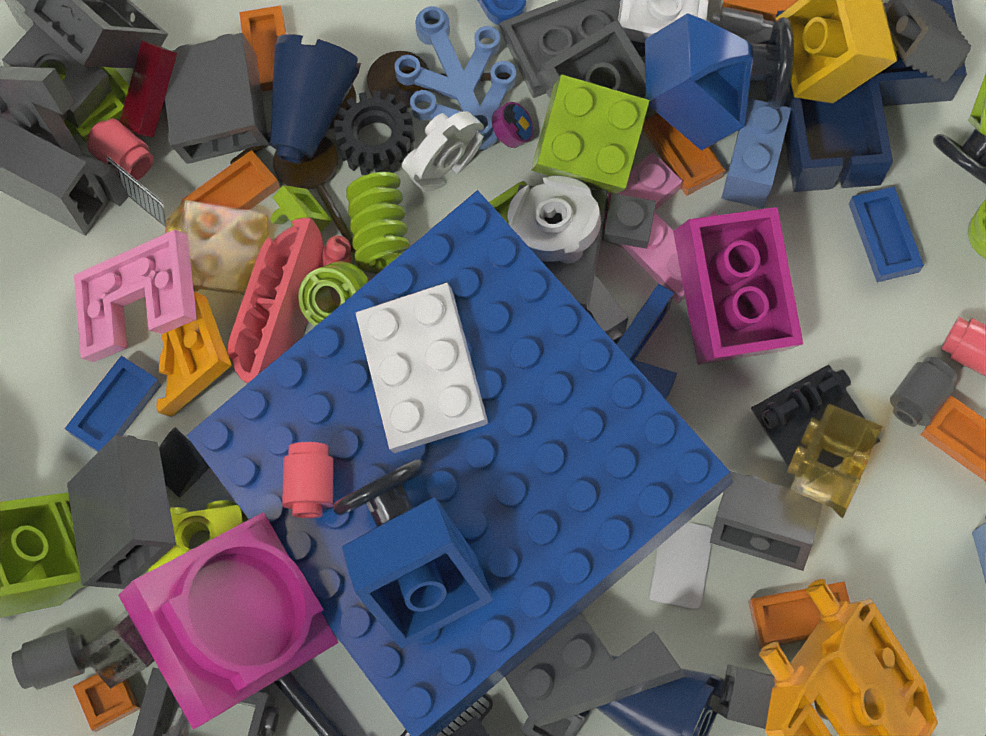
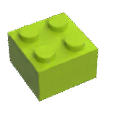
[531,74,650,194]

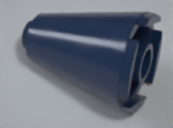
[270,34,361,164]
[596,655,725,736]

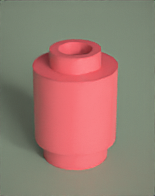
[87,119,154,180]
[941,317,986,377]
[282,442,334,518]

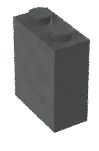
[165,33,269,164]
[0,117,110,236]
[67,435,176,589]

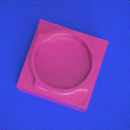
[118,512,338,730]

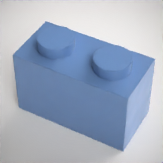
[721,98,791,209]

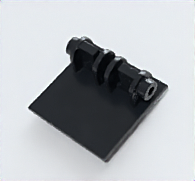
[751,365,880,486]

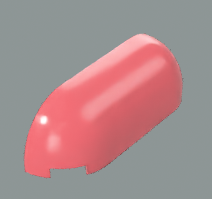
[227,218,324,384]

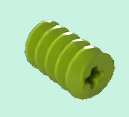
[346,172,410,274]

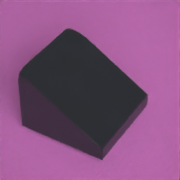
[159,427,210,498]

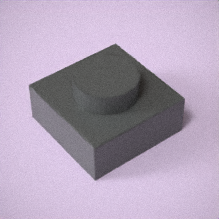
[603,193,656,249]

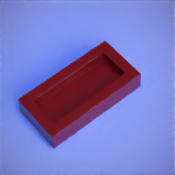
[120,40,177,138]

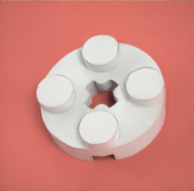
[402,111,484,192]
[507,176,601,264]

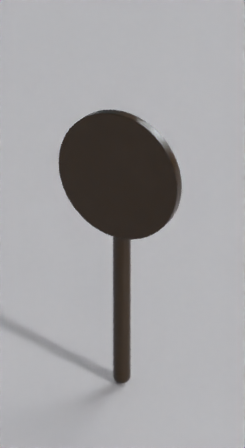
[367,51,510,108]
[273,136,356,252]

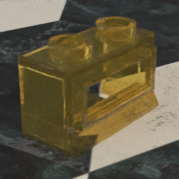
[787,404,883,518]

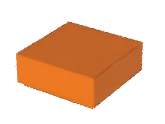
[73,663,141,732]

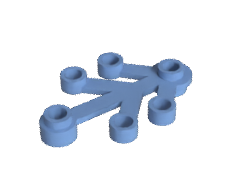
[395,6,516,150]

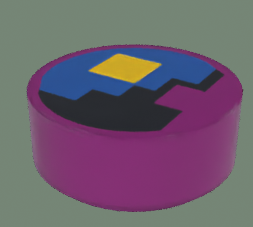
[492,102,534,148]

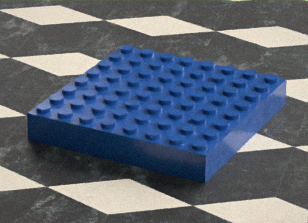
[186,190,733,736]

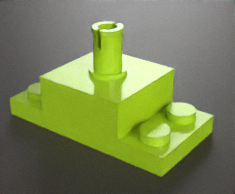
[0,492,87,618]

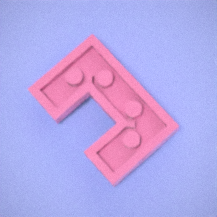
[603,152,717,304]
[74,229,197,362]

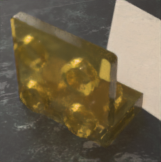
[165,200,269,295]

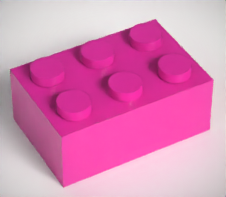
[673,207,803,365]

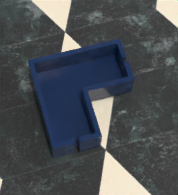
[773,0,967,192]

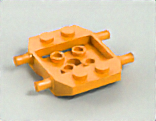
[759,579,938,736]

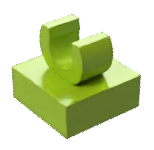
[270,185,332,233]

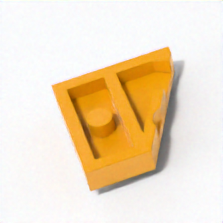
[156,291,232,417]

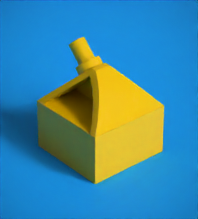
[776,0,897,103]

